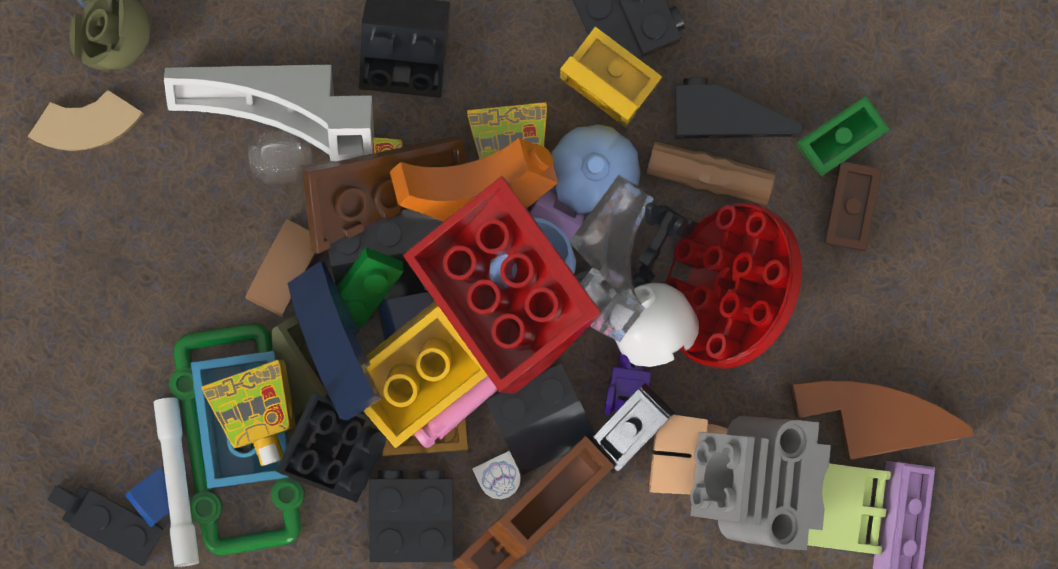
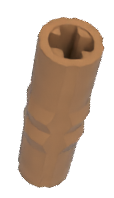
[646,141,776,206]

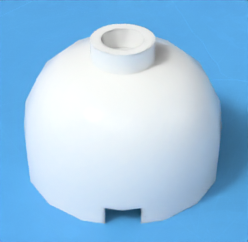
[612,283,699,367]

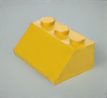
[363,301,487,448]

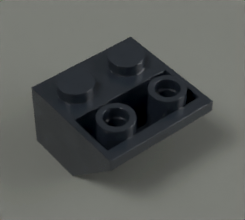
[359,0,450,98]

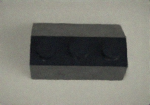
[328,209,443,301]

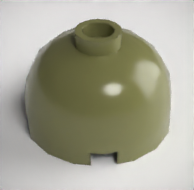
[69,0,150,71]

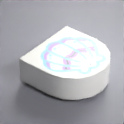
[472,451,521,499]

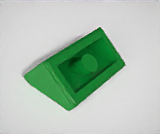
[796,96,890,177]

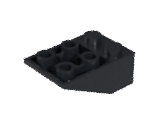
[276,393,387,503]

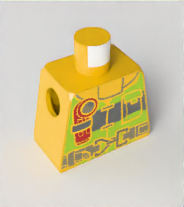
[467,102,547,159]
[201,360,295,466]

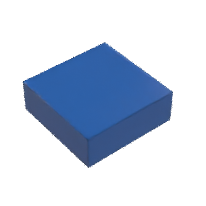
[125,468,170,527]

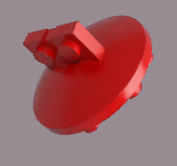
[664,203,802,369]

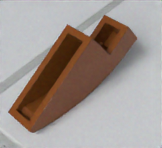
[789,381,974,460]
[453,436,615,569]

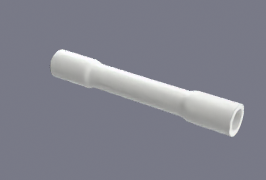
[153,397,199,567]

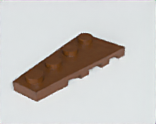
[302,136,466,254]

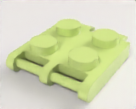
[807,463,891,555]

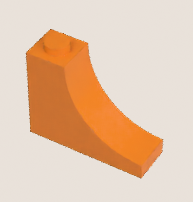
[390,138,558,222]

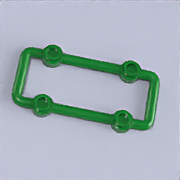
[169,323,305,555]

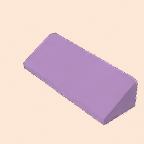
[873,461,935,569]

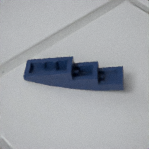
[287,261,382,421]

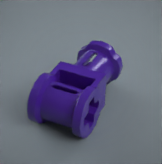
[604,352,651,415]

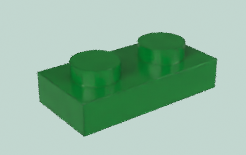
[337,247,404,329]

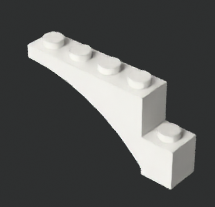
[164,65,374,161]

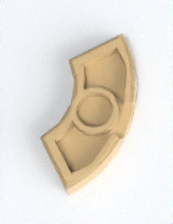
[27,90,144,151]

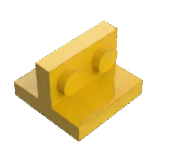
[560,27,662,128]

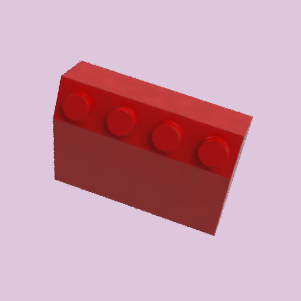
[403,176,602,394]

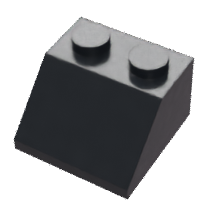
[486,363,595,475]

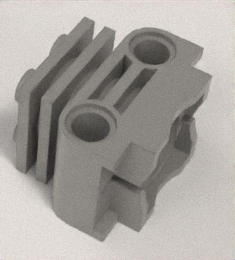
[690,415,831,550]

